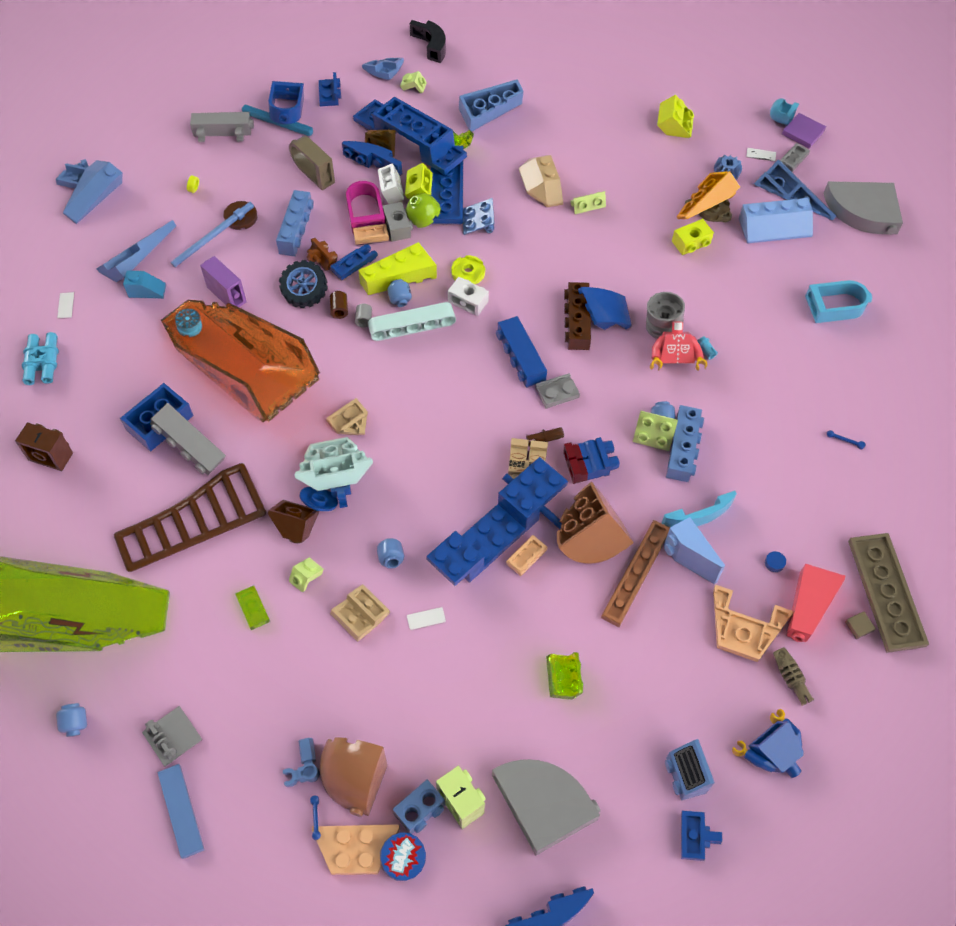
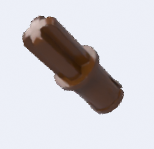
[526,427,564,447]

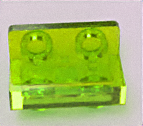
[546,652,583,700]

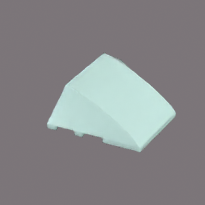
[294,437,373,491]

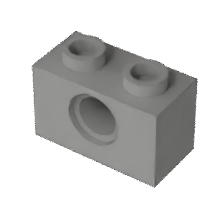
[383,202,413,242]

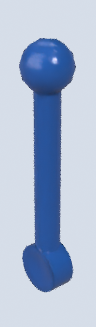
[827,430,866,449]
[310,795,321,840]

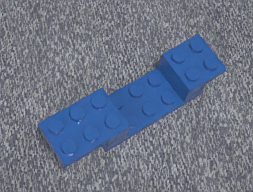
[353,96,467,175]
[426,457,568,586]

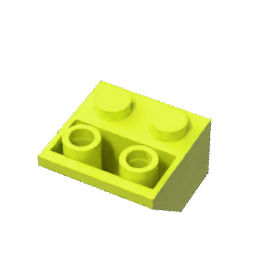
[657,94,694,138]

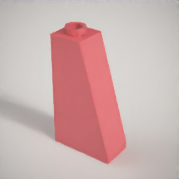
[786,564,845,642]

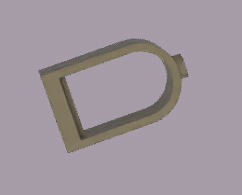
[289,136,335,190]

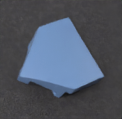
[56,159,89,189]

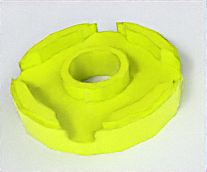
[451,255,485,284]

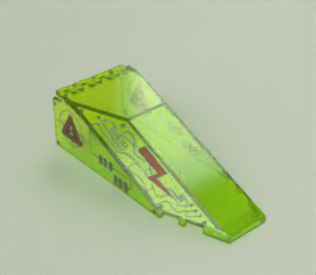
[0,556,170,652]

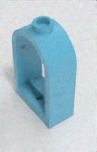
[805,280,872,323]

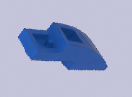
[342,141,403,176]
[505,886,594,926]

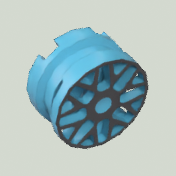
[175,308,203,337]

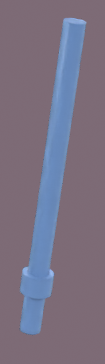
[171,202,254,267]

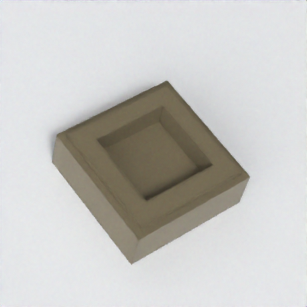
[845,612,876,639]

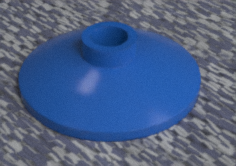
[299,486,338,511]

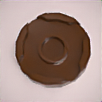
[223,201,258,230]

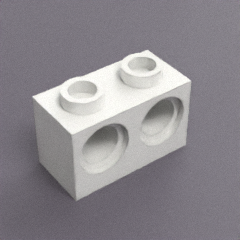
[378,163,404,204]

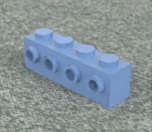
[276,190,314,257]
[666,405,704,482]

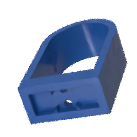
[268,81,304,124]

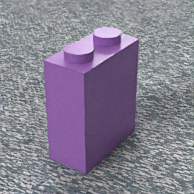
[200,256,247,311]

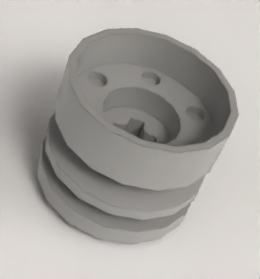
[646,292,685,339]

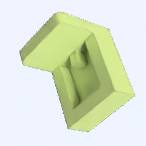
[400,71,427,93]
[289,557,324,592]

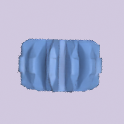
[714,155,742,180]

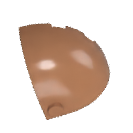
[557,482,634,564]
[320,737,388,817]

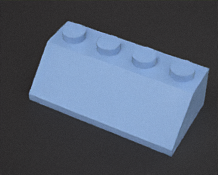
[739,198,813,243]

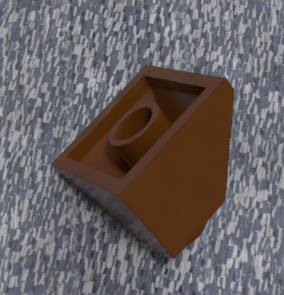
[268,500,319,544]

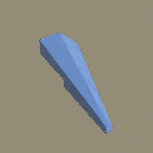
[754,160,837,220]

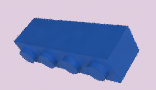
[496,316,547,388]

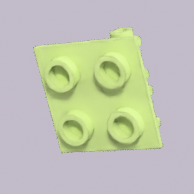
[632,411,678,451]

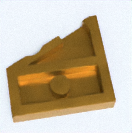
[365,130,396,157]

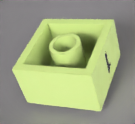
[436,765,486,829]

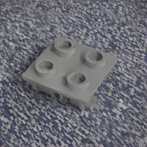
[142,706,203,767]

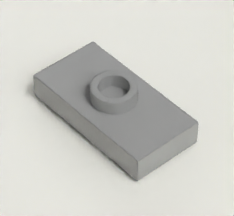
[780,143,810,172]

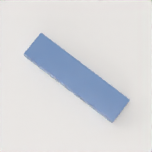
[157,764,205,859]

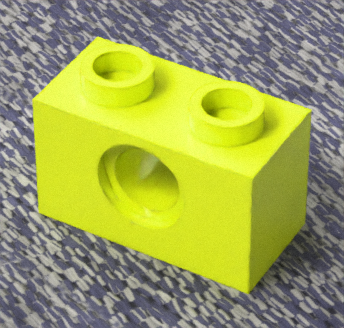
[405,163,433,200]
[672,219,714,255]

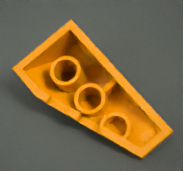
[676,171,740,219]

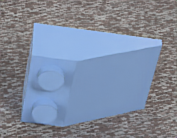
[664,517,725,584]

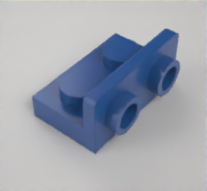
[318,72,341,107]

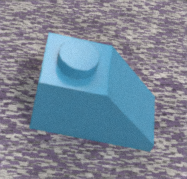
[123,271,166,299]

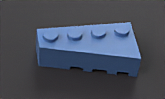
[459,79,524,132]

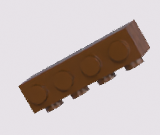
[564,282,591,350]

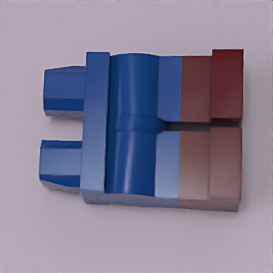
[563,437,620,484]

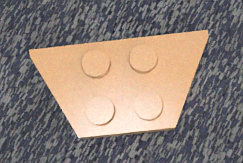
[312,825,400,875]

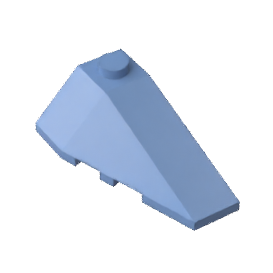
[63,160,123,224]

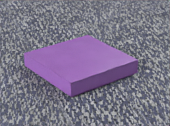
[782,113,827,149]

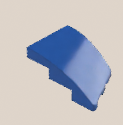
[578,287,632,330]

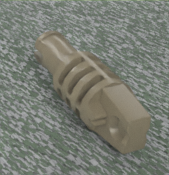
[773,647,814,706]

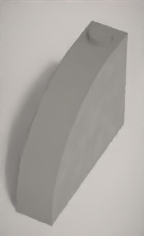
[824,181,903,235]
[492,759,600,855]

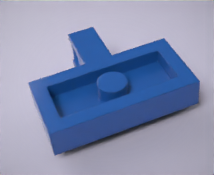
[681,811,722,861]

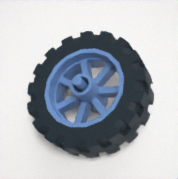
[279,260,328,308]

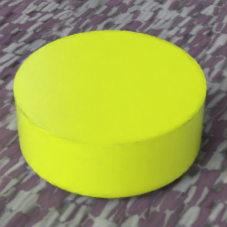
[187,175,199,193]

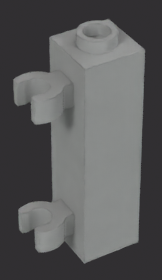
[190,112,254,142]

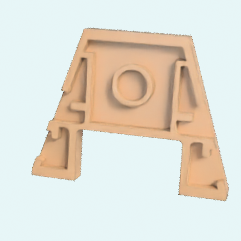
[713,585,793,662]

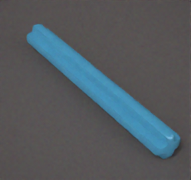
[242,105,313,136]

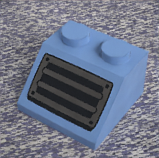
[665,739,715,801]

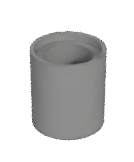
[355,304,372,327]

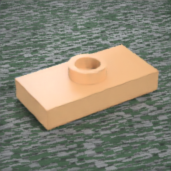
[353,224,389,245]
[506,535,548,576]

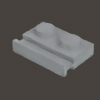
[535,373,580,409]

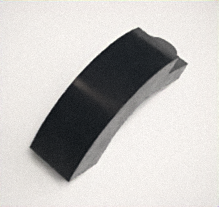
[409,20,446,63]

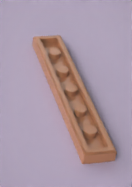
[601,520,670,627]

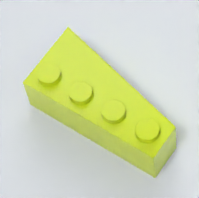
[358,242,437,295]

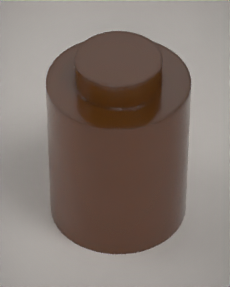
[330,291,348,319]

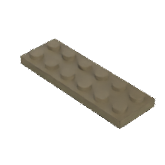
[848,533,929,653]

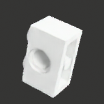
[448,277,489,316]

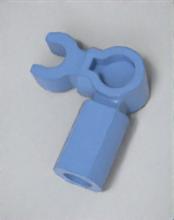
[283,738,320,787]

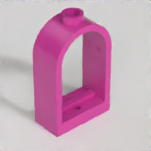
[346,181,385,234]

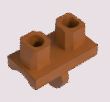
[307,238,338,271]

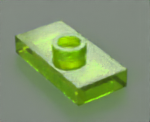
[235,585,270,630]

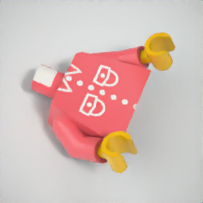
[650,321,707,371]

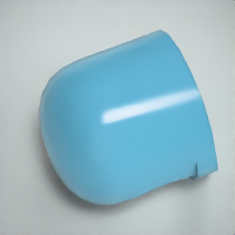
[770,98,799,126]

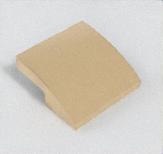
[330,584,390,642]

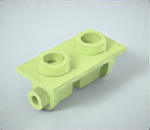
[571,191,606,214]

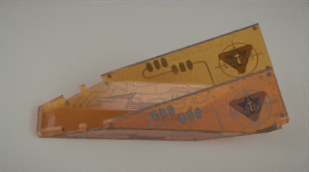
[161,299,320,422]

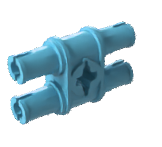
[21,332,59,385]

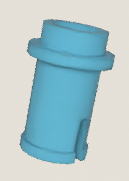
[697,336,718,360]

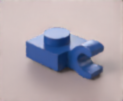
[331,485,351,508]

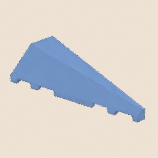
[96,220,176,282]

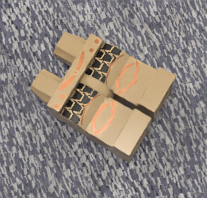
[508,438,548,479]

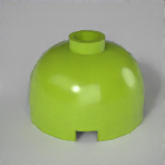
[406,193,441,228]

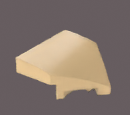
[326,398,368,435]

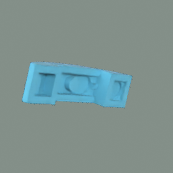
[662,491,737,527]

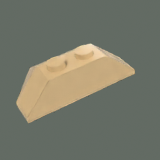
[519,155,563,208]

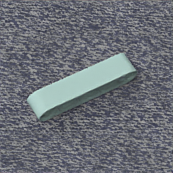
[367,302,456,341]

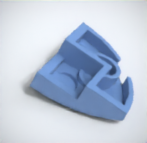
[362,58,404,80]

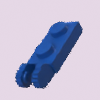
[330,244,378,281]

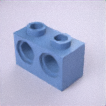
[392,779,445,834]

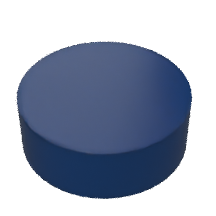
[765,551,786,572]

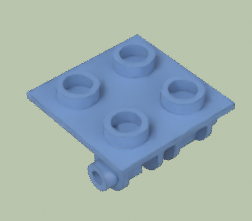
[463,198,495,235]

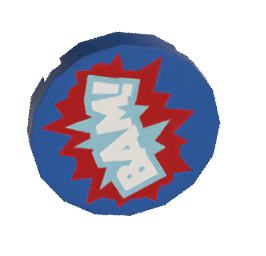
[380,832,426,881]

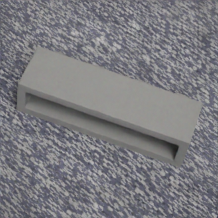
[150,403,226,475]

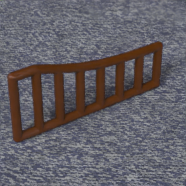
[114,463,266,572]

